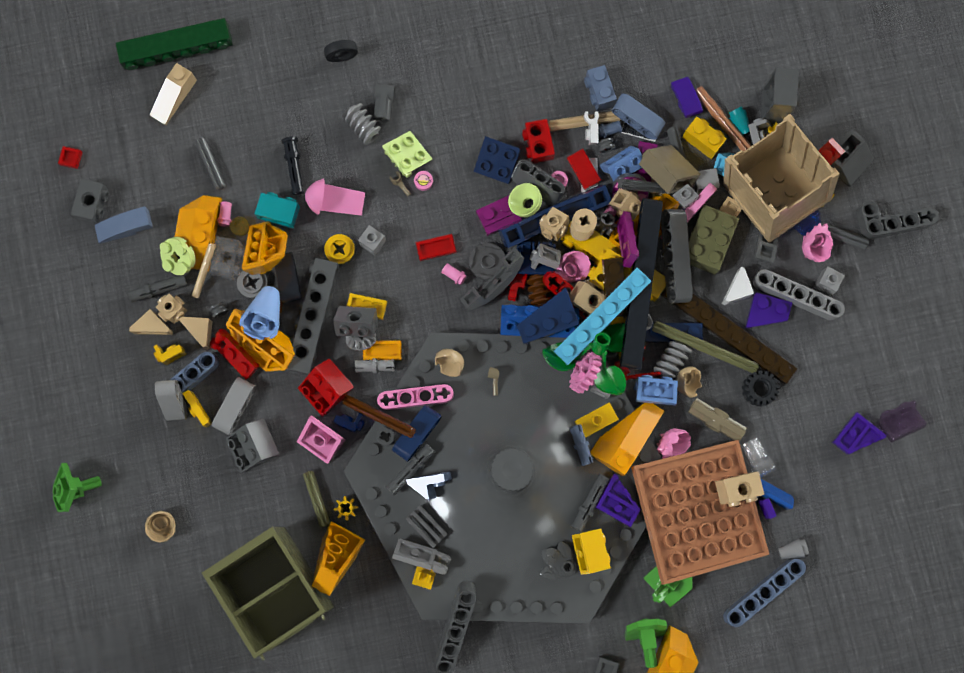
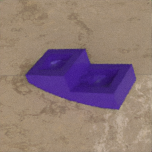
[671,76,703,118]

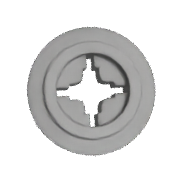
[237,271,268,298]
[346,333,376,350]

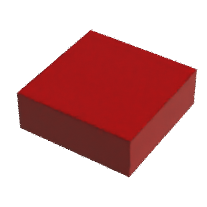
[58,146,83,169]

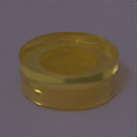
[230,217,250,236]

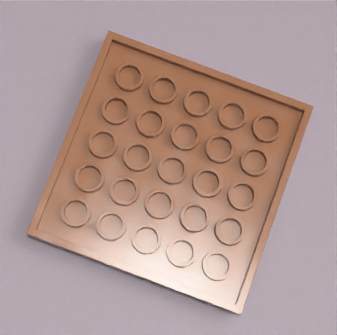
[631,440,769,585]

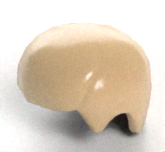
[435,349,464,377]
[675,366,702,398]
[145,510,175,543]

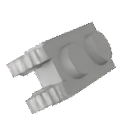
[392,539,451,575]

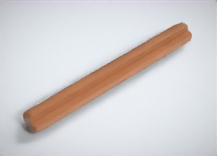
[695,86,752,152]

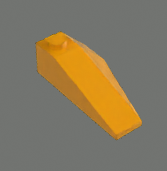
[590,403,664,476]

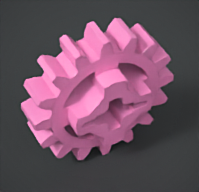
[569,352,602,394]

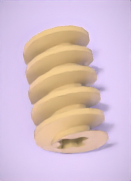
[569,209,597,241]

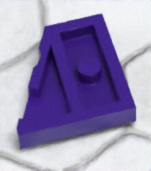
[745,292,792,329]
[832,412,887,455]
[595,474,640,527]

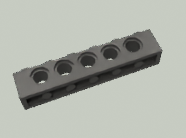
[287,258,340,375]

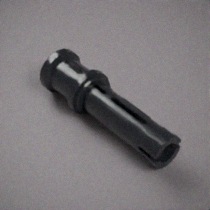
[281,137,304,195]

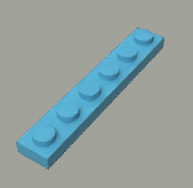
[554,268,651,365]

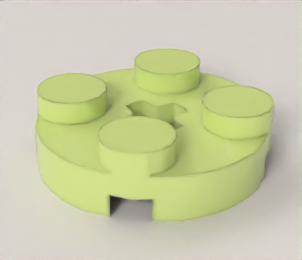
[160,237,196,275]

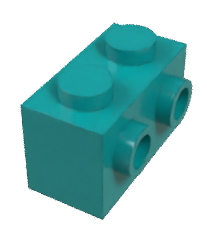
[254,192,300,229]

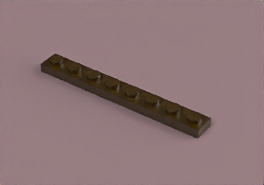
[661,288,798,384]

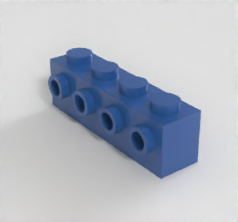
[500,304,579,338]

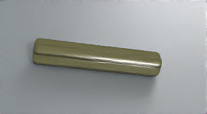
[303,471,330,527]

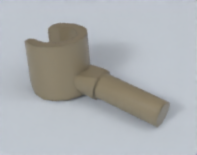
[390,171,411,197]
[487,367,499,395]

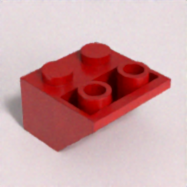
[298,358,354,417]

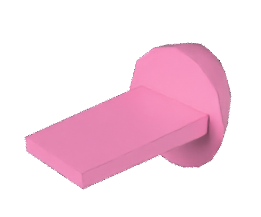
[305,178,365,216]

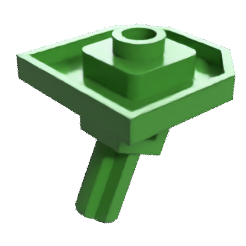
[53,463,102,512]
[643,565,693,607]
[625,618,667,668]

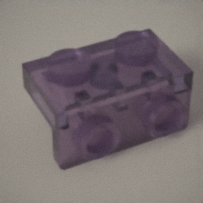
[879,400,927,443]

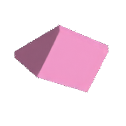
[297,415,345,464]

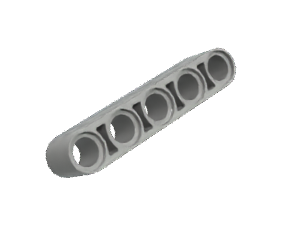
[752,269,845,320]

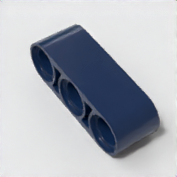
[392,404,442,462]

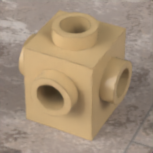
[609,188,641,220]
[540,207,570,241]
[156,294,188,324]

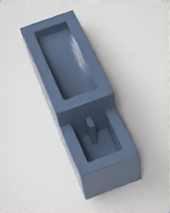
[95,206,153,244]

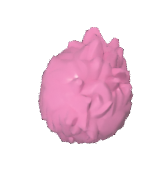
[802,223,833,263]
[555,251,591,283]
[657,428,691,459]

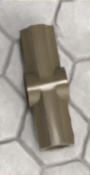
[688,398,747,441]

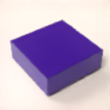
[758,498,777,519]

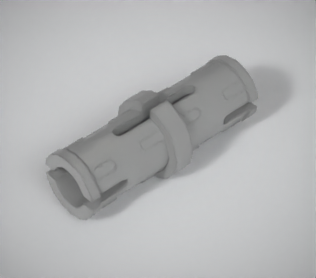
[355,358,395,374]

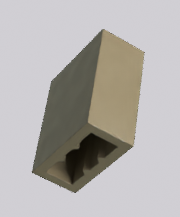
[639,145,700,194]

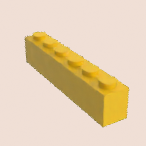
[560,221,666,302]

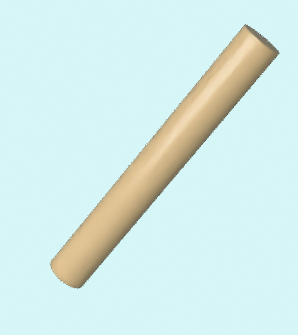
[192,243,216,298]

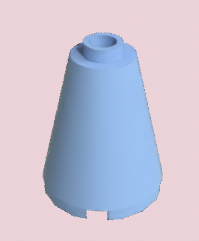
[239,286,280,340]

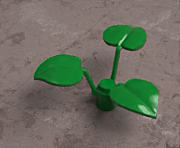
[542,323,626,395]

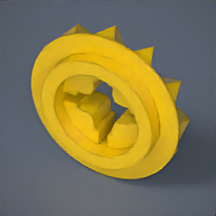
[324,234,355,264]

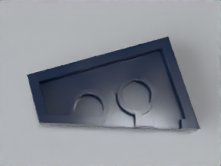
[517,288,579,344]

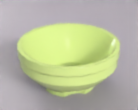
[508,183,542,217]

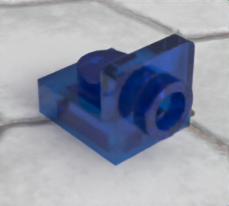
[793,210,821,236]
[333,413,365,433]

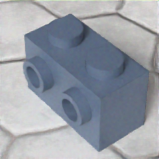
[584,65,617,112]

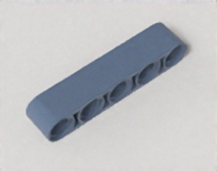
[723,559,806,627]

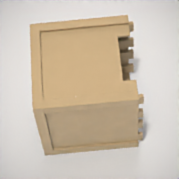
[723,114,840,243]

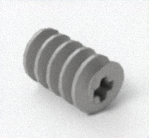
[342,103,381,145]
[652,341,692,379]

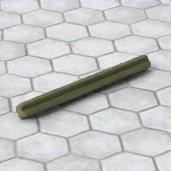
[652,321,759,373]

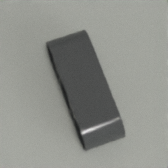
[511,160,565,205]

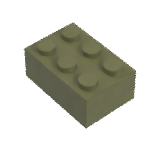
[688,205,739,275]

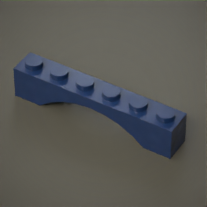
[498,185,611,248]

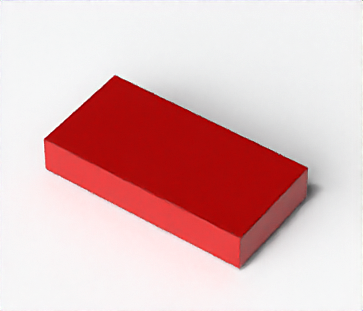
[567,149,601,190]
[415,234,457,262]

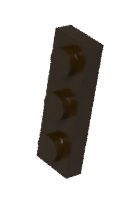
[602,257,627,317]

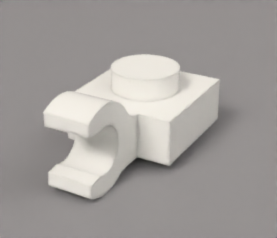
[584,111,599,145]

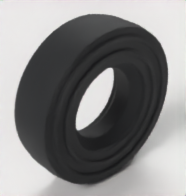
[324,40,358,62]

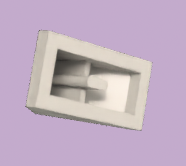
[721,267,754,305]

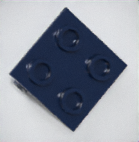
[473,136,520,184]
[517,241,556,274]

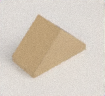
[129,309,173,335]
[179,317,213,350]

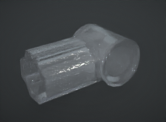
[741,437,776,479]

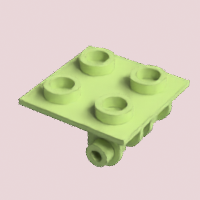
[382,131,432,178]

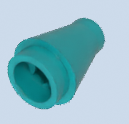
[729,106,750,135]

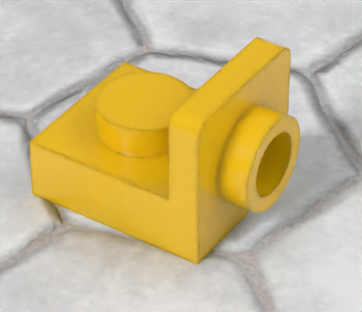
[153,344,187,365]

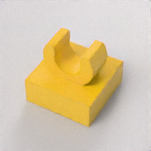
[412,566,436,590]

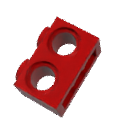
[522,119,555,164]

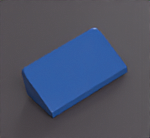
[761,479,794,510]

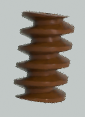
[527,274,552,307]

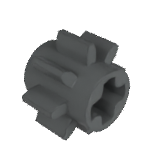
[594,212,617,236]

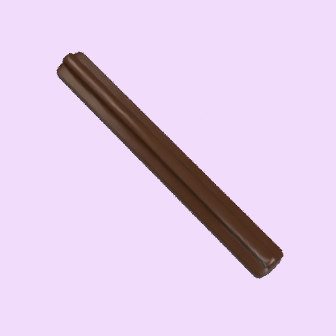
[342,395,416,438]

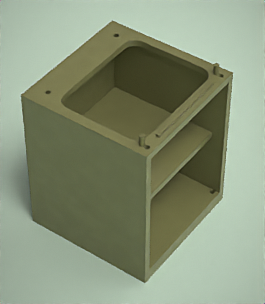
[202,527,334,661]

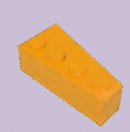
[312,521,365,596]

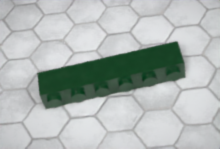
[116,18,233,70]

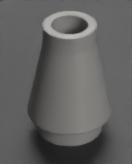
[778,539,809,560]

